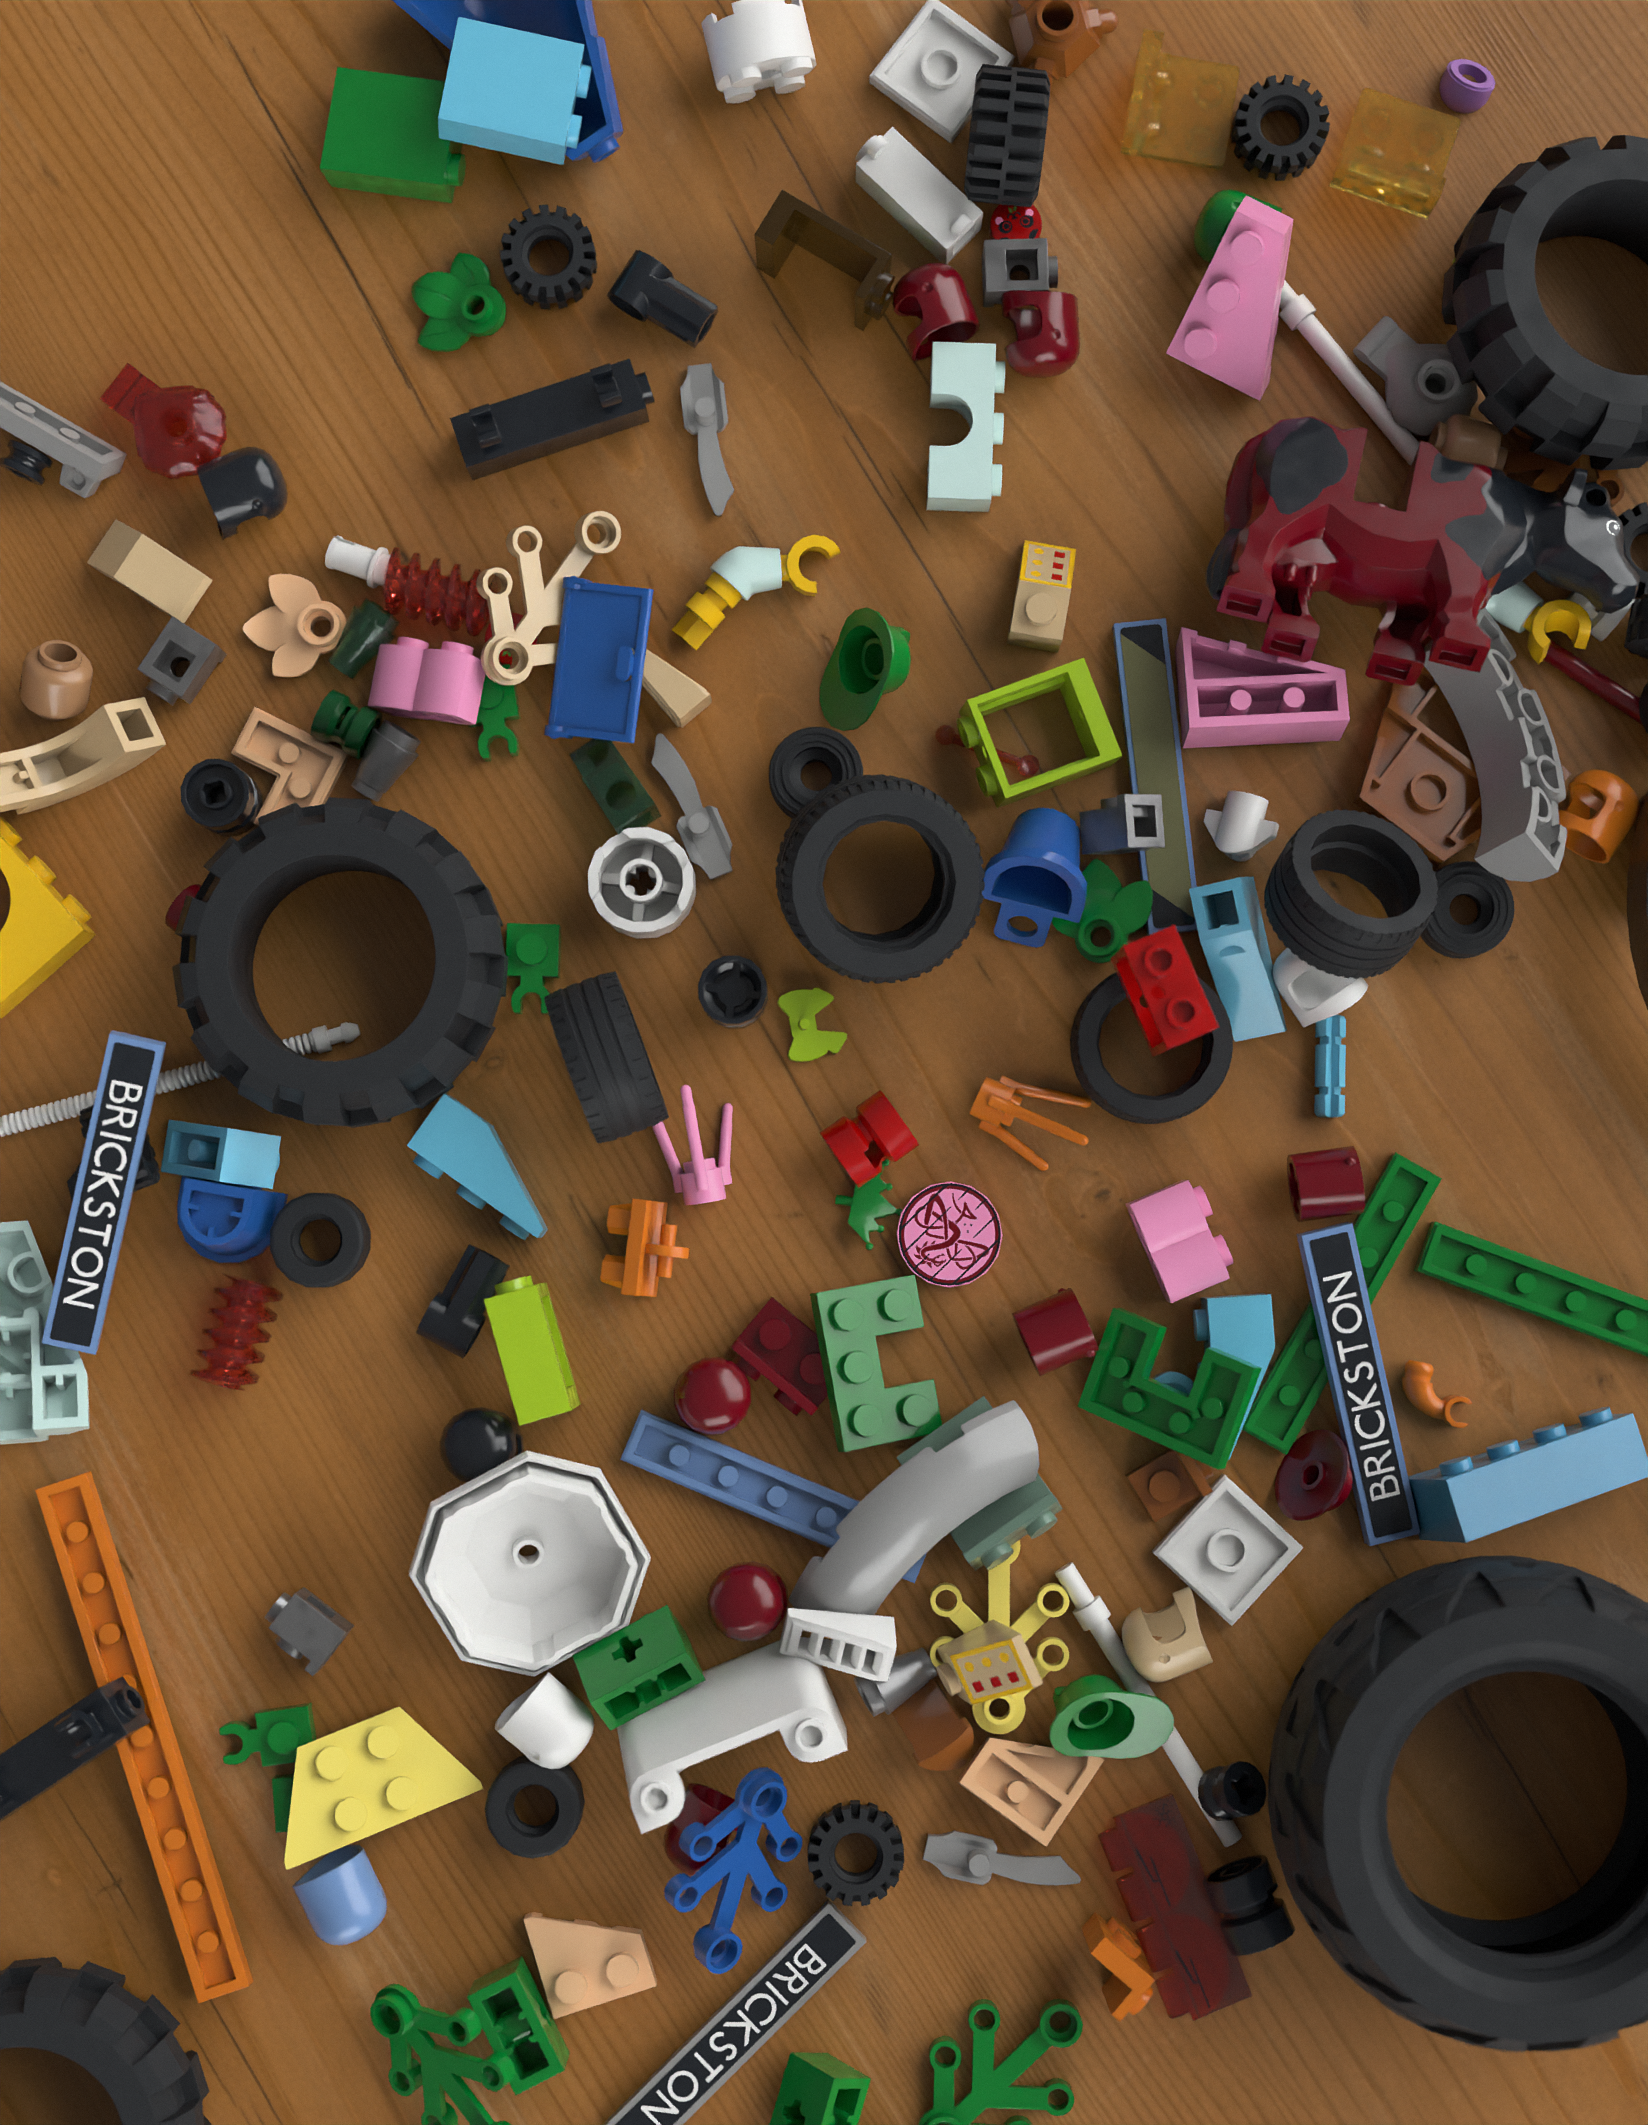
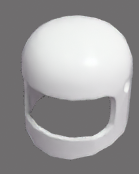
[1272,948,1368,1028]
[495,1672,594,1769]

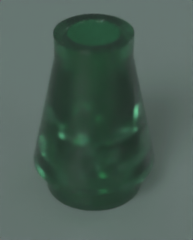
[328,597,401,679]

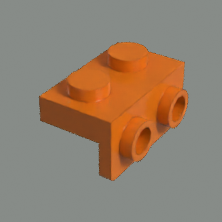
[1081,1912,1155,2022]

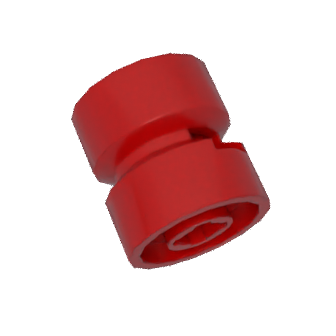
[820,1090,919,1188]

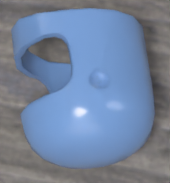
[292,1845,387,1945]

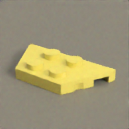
[284,1707,483,1870]

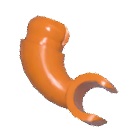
[1402,1360,1472,1428]

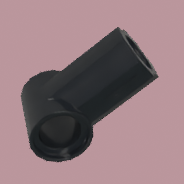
[607,250,718,348]
[416,1244,510,1359]

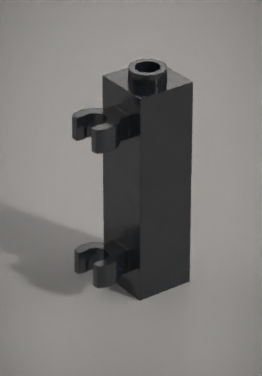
[450,359,655,480]
[0,1676,151,1822]

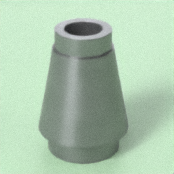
[351,720,421,802]
[854,1647,937,1717]

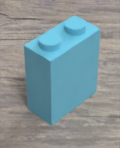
[438,17,592,165]

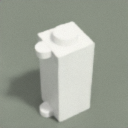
[856,127,983,264]

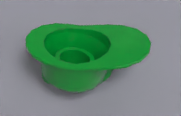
[820,607,911,731]
[1049,1674,1174,1759]

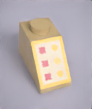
[1006,540,1076,653]
[937,1620,1043,1705]

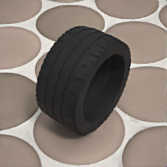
[1264,809,1439,979]
[544,971,669,1144]
[1070,972,1233,1124]

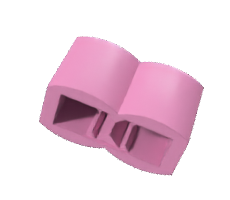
[368,637,486,725]
[1126,1180,1233,1303]

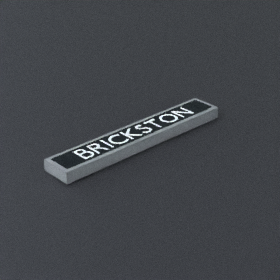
[602,1899,866,2125]

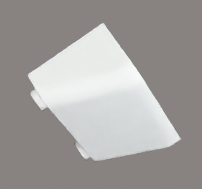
[617,1640,847,1834]

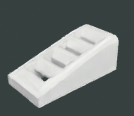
[779,1608,896,1682]

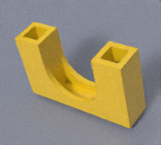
[0,816,96,1019]

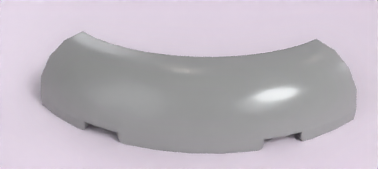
[1424,608,1567,882]
[788,1400,1039,1615]

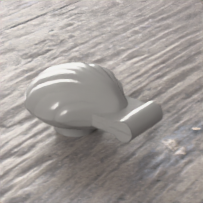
[1353,316,1478,436]

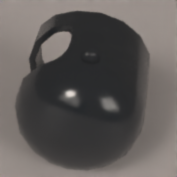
[196,447,288,540]
[439,1407,524,1483]

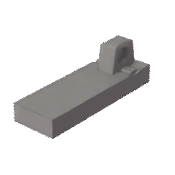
[0,381,127,498]

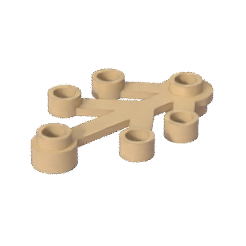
[476,511,621,686]

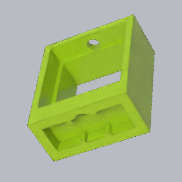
[957,658,1123,808]
[484,1276,581,1426]

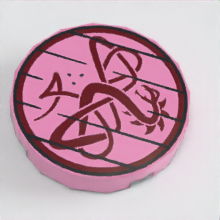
[897,1181,1003,1287]

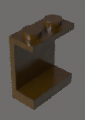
[754,190,895,331]

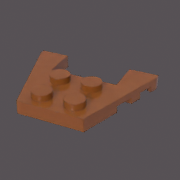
[1353,666,1572,867]

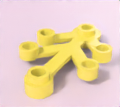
[930,1540,1069,1734]

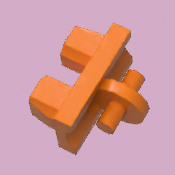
[600,1198,690,1297]

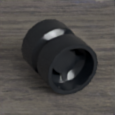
[181,759,263,837]
[698,955,768,1029]
[1202,1855,1295,1956]

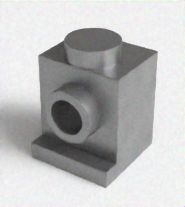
[982,238,1058,308]
[137,616,227,705]
[1079,794,1165,854]
[265,1587,354,1676]

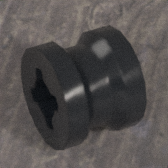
[1198,1761,1267,1821]

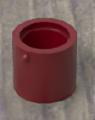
[1287,1146,1365,1222]
[1012,1288,1099,1376]

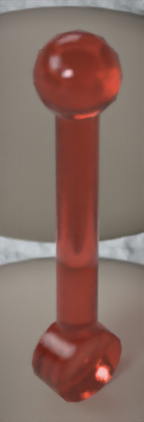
[935,725,1040,777]

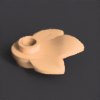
[243,574,348,678]

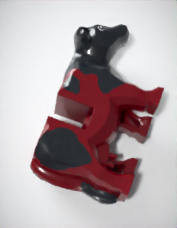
[1205,416,1640,686]

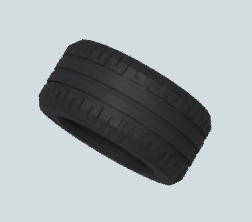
[775,774,985,984]

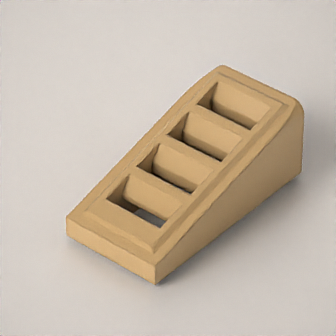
[631,648,712,728]

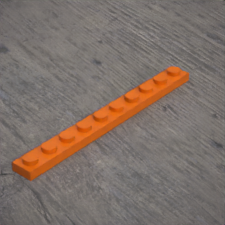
[35,1471,253,2004]

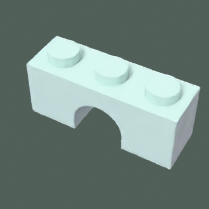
[926,342,1005,512]

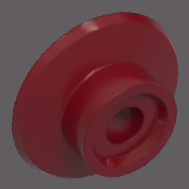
[1275,1429,1353,1521]

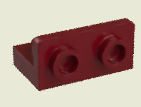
[730,1297,828,1416]

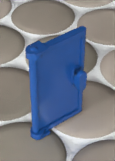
[544,576,654,743]

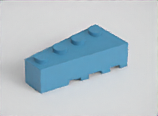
[1408,1407,1648,1543]

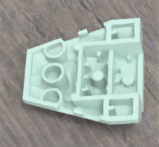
[0,1221,90,1445]

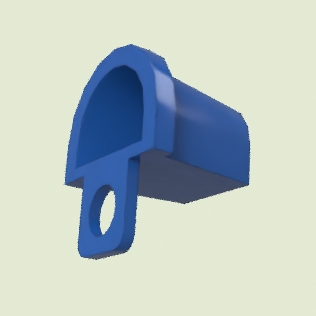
[982,807,1087,948]
[177,1176,288,1263]

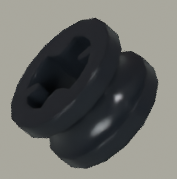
[0,440,53,486]

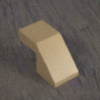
[87,519,213,623]

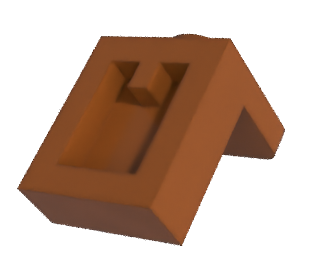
[1125,1448,1214,1522]

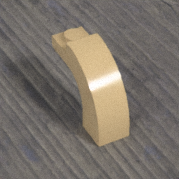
[0,697,166,815]

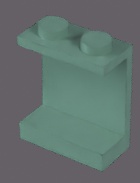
[896,1396,1063,1571]

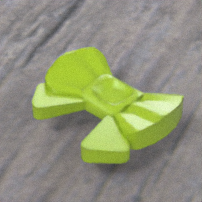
[777,988,847,1062]

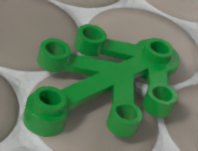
[370,1984,515,2125]
[917,1999,1083,2125]

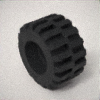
[964,64,1050,207]

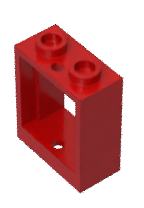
[1110,925,1219,1057]

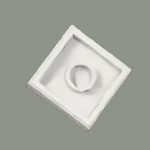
[869,0,1014,143]
[1152,1473,1304,1626]

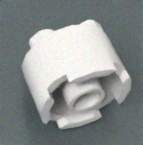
[701,0,817,104]
[588,827,696,939]

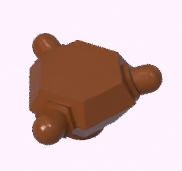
[1005,0,1118,89]

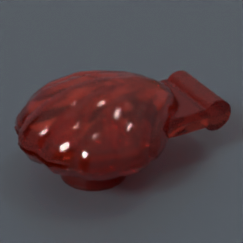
[99,363,227,479]

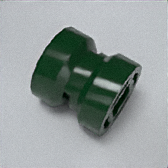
[310,689,382,760]

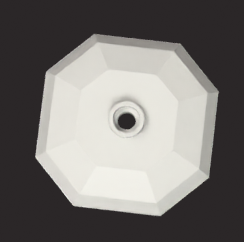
[409,1451,651,1677]

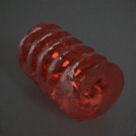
[383,547,499,637]
[189,1273,284,1391]

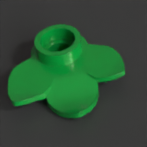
[411,253,506,352]
[1052,859,1153,964]

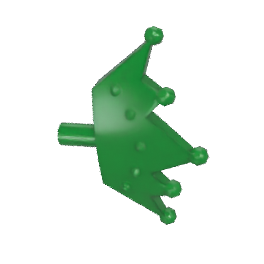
[835,1159,903,1250]

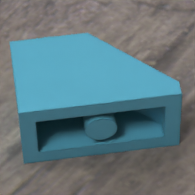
[160,1120,281,1189]

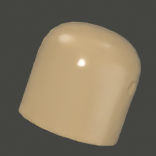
[1121,1587,1213,1682]

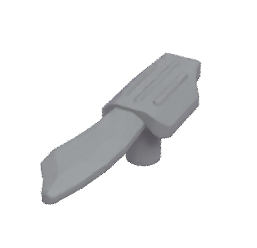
[680,363,734,517]
[651,733,733,880]
[923,1830,1081,1885]

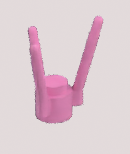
[652,1085,733,1205]

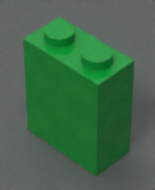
[320,67,466,203]

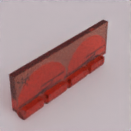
[1098,1793,1252,2021]

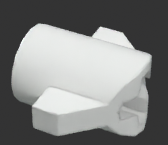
[1203,791,1279,862]

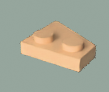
[956,1737,1104,1847]
[523,1912,657,2019]

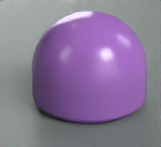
[1440,59,1495,113]

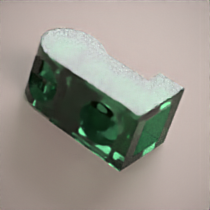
[569,739,661,834]

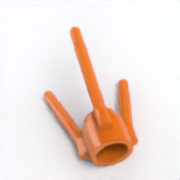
[969,1075,1092,1171]

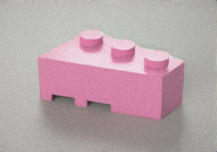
[1166,195,1294,401]
[1175,627,1350,748]

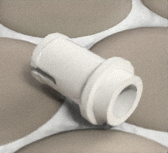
[325,535,396,588]

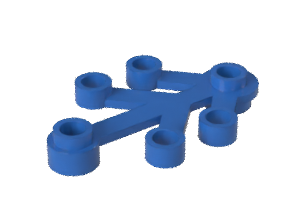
[664,1767,803,1974]

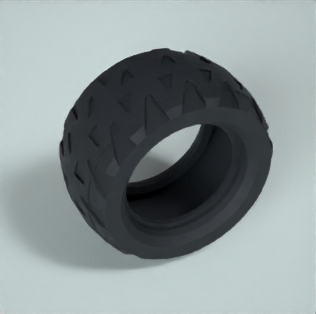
[1268,1555,1648,2052]

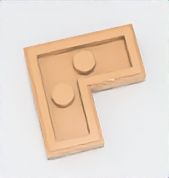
[231,707,350,826]

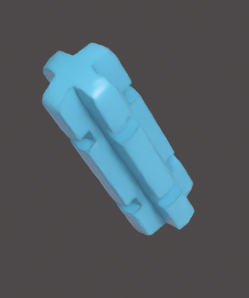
[1314,1015,1346,1118]

